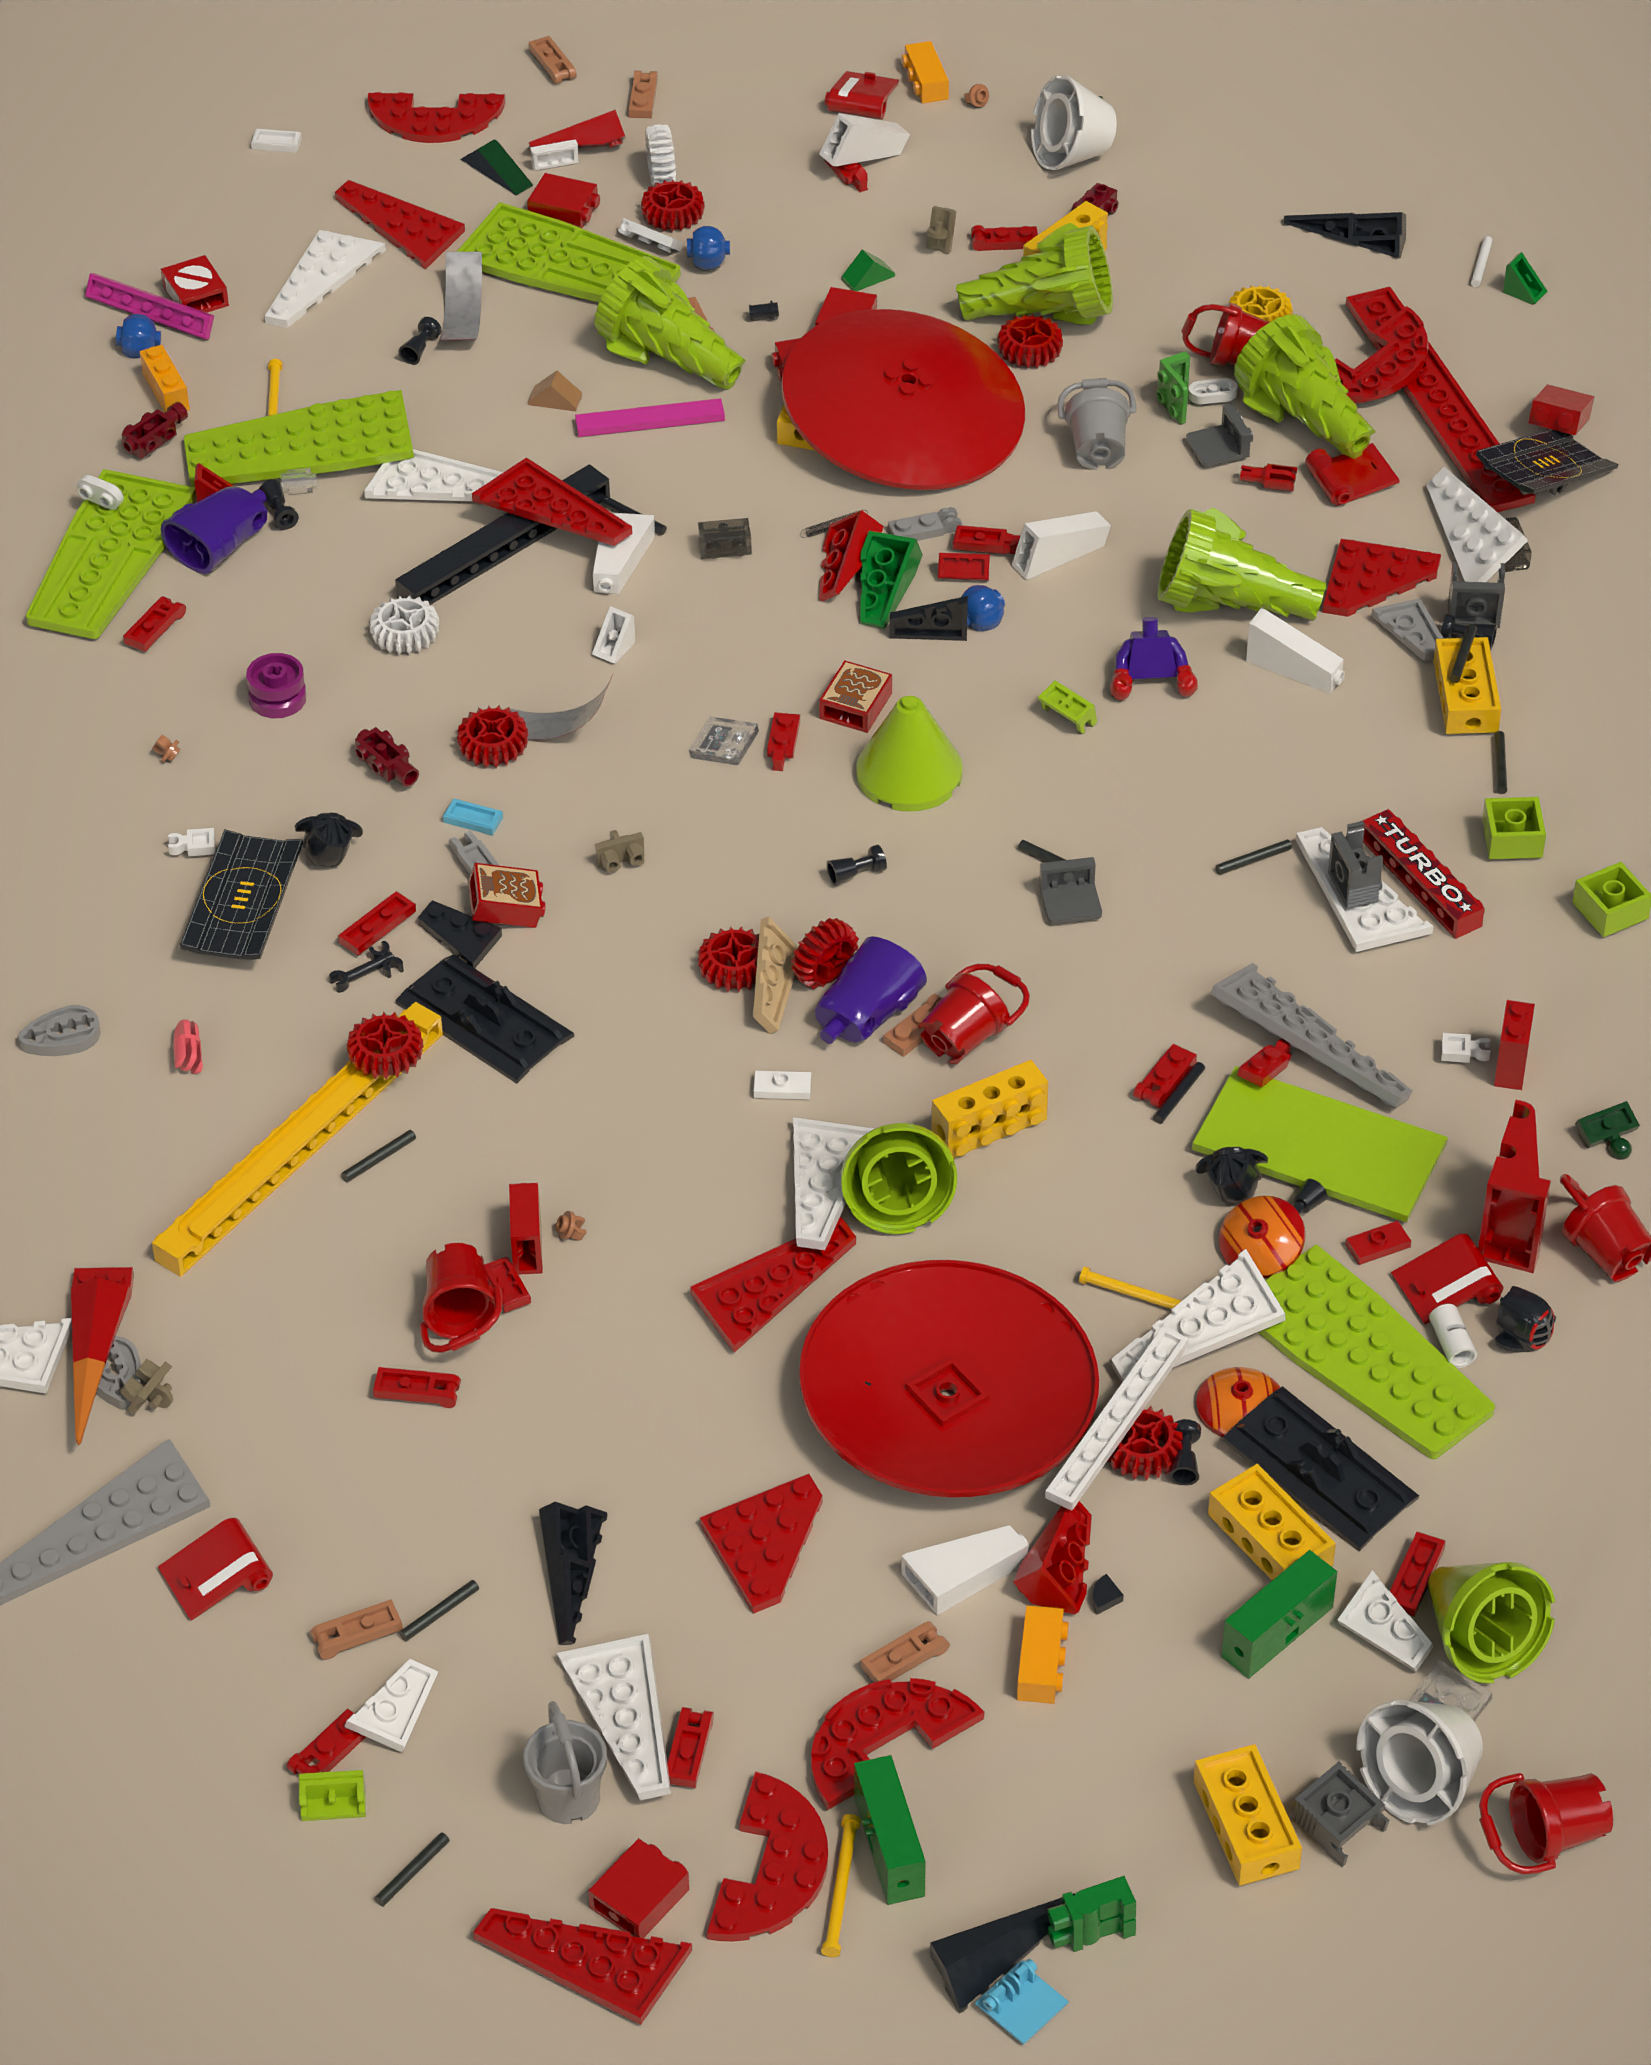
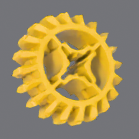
[1229,284,1293,322]

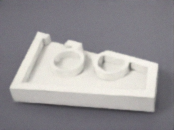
[1337,1570,1433,1672]
[344,1659,438,1752]

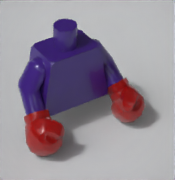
[1110,617,1198,701]

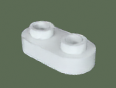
[1188,378,1237,405]
[77,475,124,510]

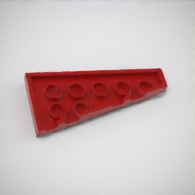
[335,180,465,270]
[472,457,633,546]
[690,1217,856,1353]
[473,1908,693,2025]

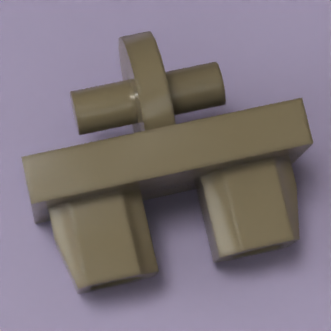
[927,206,957,254]
[595,830,645,873]
[120,1358,173,1415]

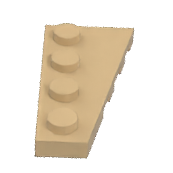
[753,916,798,1034]

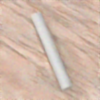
[1471,236,1493,287]

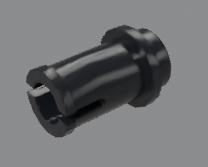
[749,300,779,321]

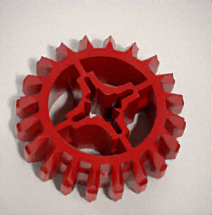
[641,180,705,232]
[997,314,1063,369]
[457,705,528,768]
[791,918,859,989]
[698,926,759,992]
[347,1011,424,1080]
[1107,1405,1183,1481]

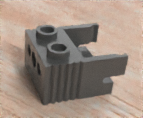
[1447,562,1505,628]
[1328,821,1383,909]
[1289,1761,1390,1867]

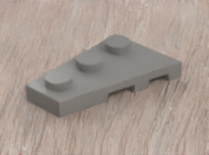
[1372,598,1443,661]

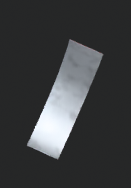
[440,252,482,340]
[510,674,613,740]

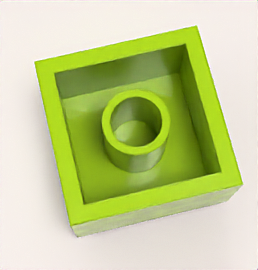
[1482,796,1546,859]
[1572,862,1651,937]

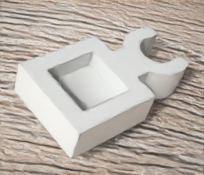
[168,828,215,856]
[1441,1033,1491,1063]

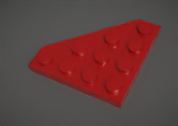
[1322,538,1441,617]
[700,1474,823,1614]

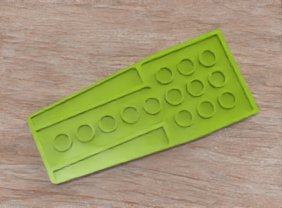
[457,202,681,302]
[184,390,414,487]
[26,469,196,639]
[1258,1244,1495,1459]

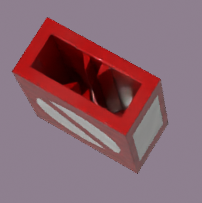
[161,255,229,313]

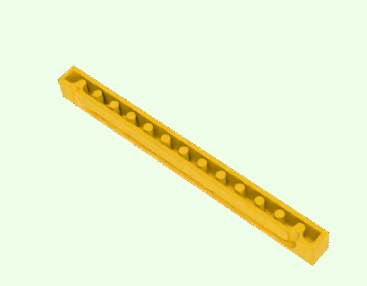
[152,1002,443,1277]

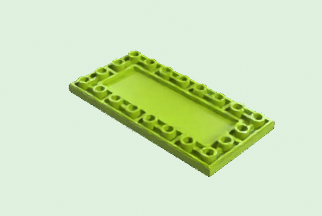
[1192,1066,1448,1223]

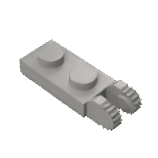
[888,507,962,541]
[449,831,500,874]

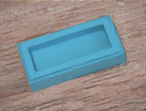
[443,799,503,836]

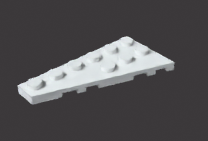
[265,230,386,328]
[364,449,503,501]
[1426,467,1528,582]
[1296,827,1433,952]
[793,1117,874,1250]
[1111,1249,1285,1383]
[0,1318,72,1393]
[557,1634,671,1801]

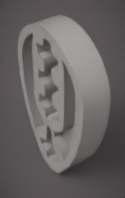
[19,1005,100,1056]
[96,1336,143,1410]

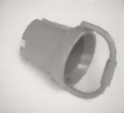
[1057,378,1136,470]
[523,1701,607,1824]

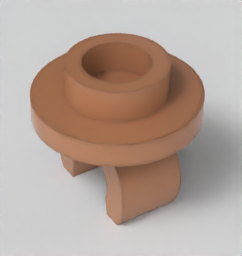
[964,84,989,107]
[152,735,181,763]
[556,1211,587,1240]

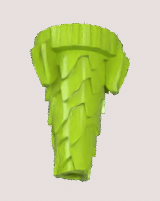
[956,223,1113,325]
[594,256,746,390]
[1234,314,1376,459]
[1157,508,1326,621]

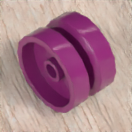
[246,653,306,719]

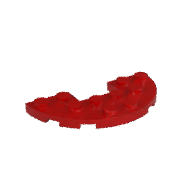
[368,92,506,143]
[1335,306,1429,403]
[811,1678,985,1810]
[707,1772,828,1942]

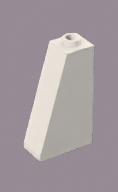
[819,113,910,166]
[1012,511,1111,580]
[593,513,655,594]
[1246,608,1345,693]
[901,1525,1029,1615]

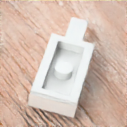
[618,218,683,252]

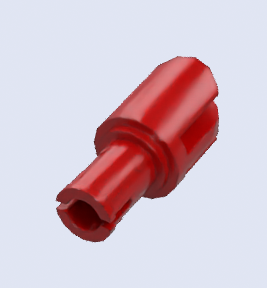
[1240,463,1298,492]

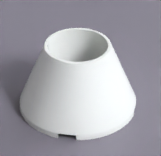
[1031,76,1117,170]
[1357,1700,1483,1825]

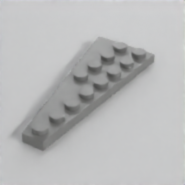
[1211,963,1413,1108]
[0,1439,210,1605]

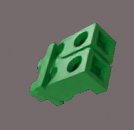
[1048,1875,1136,1952]

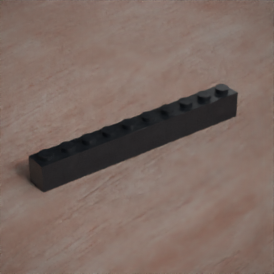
[395,464,610,605]

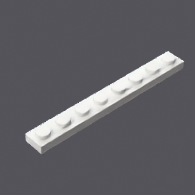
[1045,1326,1189,1511]

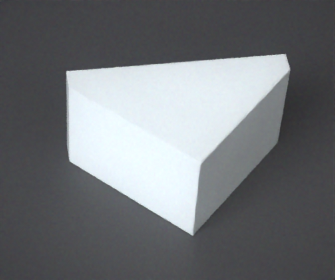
[592,606,635,664]

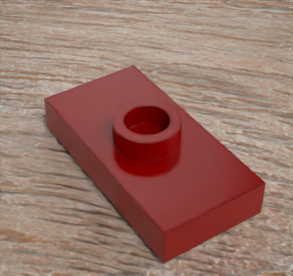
[938,553,990,580]
[1346,1221,1411,1265]
[484,1256,531,1313]

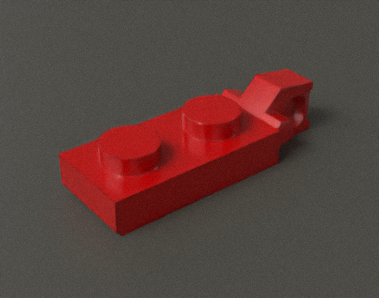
[824,159,868,193]
[953,525,1021,554]
[767,712,800,771]
[1237,1038,1292,1087]

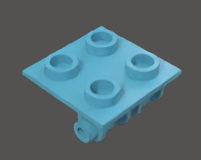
[975,1959,1069,2045]

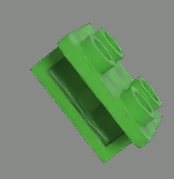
[1156,351,1190,425]

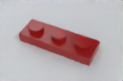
[338,891,416,956]
[1390,1532,1446,1617]

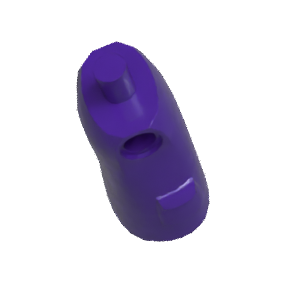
[161,486,267,574]
[815,936,927,1044]

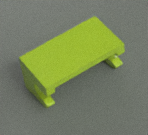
[1038,680,1097,734]
[299,1770,366,1821]

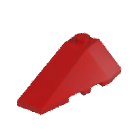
[529,109,626,148]
[819,510,884,602]
[1013,1501,1092,1615]

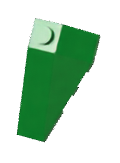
[860,531,923,628]

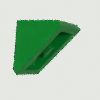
[842,249,895,291]
[1503,252,1548,305]

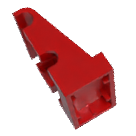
[1478,1100,1551,1274]

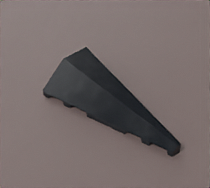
[1284,212,1406,258]
[539,1501,607,1645]
[930,1893,1075,2014]

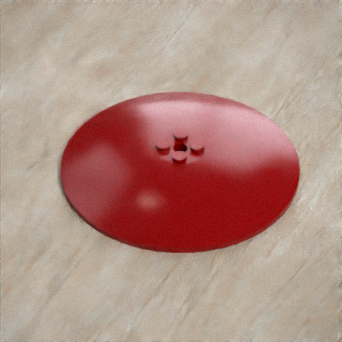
[781,309,1025,490]
[799,1260,1099,1498]

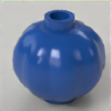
[687,226,730,270]
[116,314,161,358]
[961,585,1005,631]

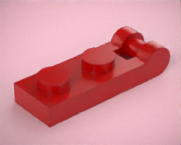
[971,225,1038,251]
[123,596,186,652]
[1133,1044,1197,1108]
[373,1367,461,1408]
[667,1707,714,1788]
[287,1708,366,1774]

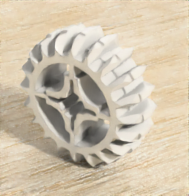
[645,124,676,186]
[370,595,439,655]

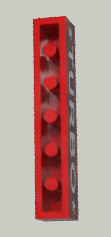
[1362,809,1485,939]

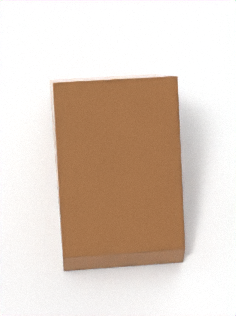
[528,370,582,412]

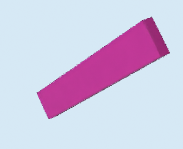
[85,273,214,339]
[575,398,725,437]

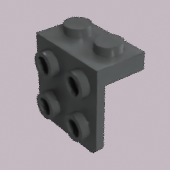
[1186,404,1253,467]
[1039,857,1102,924]

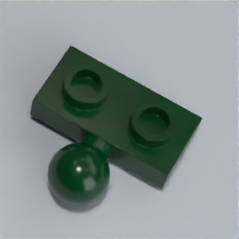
[1575,1101,1640,1160]

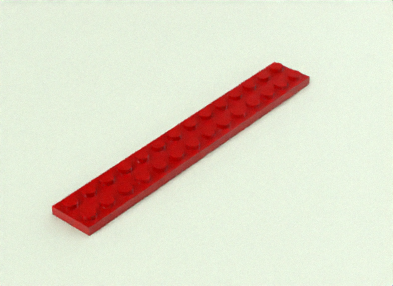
[1345,287,1536,512]

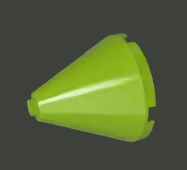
[857,696,963,812]
[841,1123,957,1234]
[1428,1562,1555,1683]

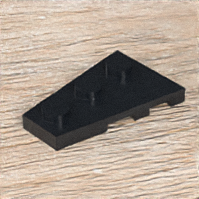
[889,596,968,641]
[418,900,502,968]

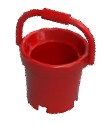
[1181,303,1270,367]
[918,964,1030,1064]
[1560,1174,1651,1282]
[420,1243,503,1353]
[1479,1773,1614,1874]

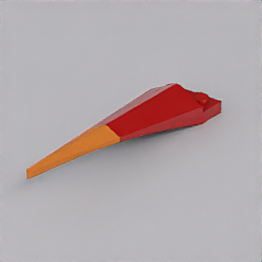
[71,1267,134,1446]

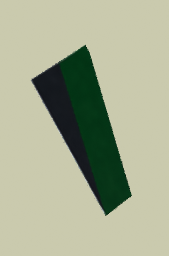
[460,139,534,196]

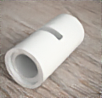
[1429,1304,1477,1368]

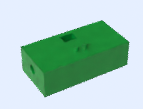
[1221,1550,1338,1679]
[854,1755,926,1905]

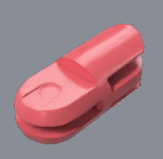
[173,1019,203,1074]

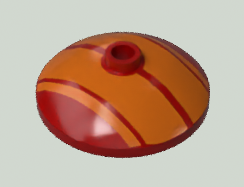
[1219,1196,1306,1278]
[1196,1367,1281,1438]

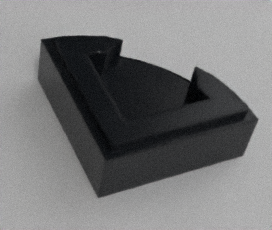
[1093,1574,1124,1615]

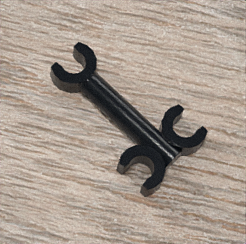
[329,941,404,993]

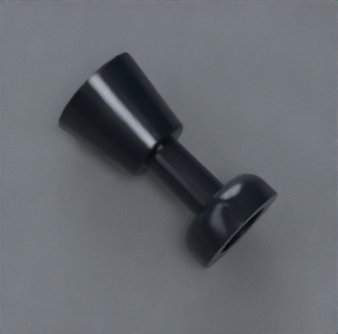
[398,317,442,365]
[259,480,299,530]
[1441,614,1497,650]
[827,844,887,886]
[1292,1179,1327,1214]
[1169,1419,1201,1486]

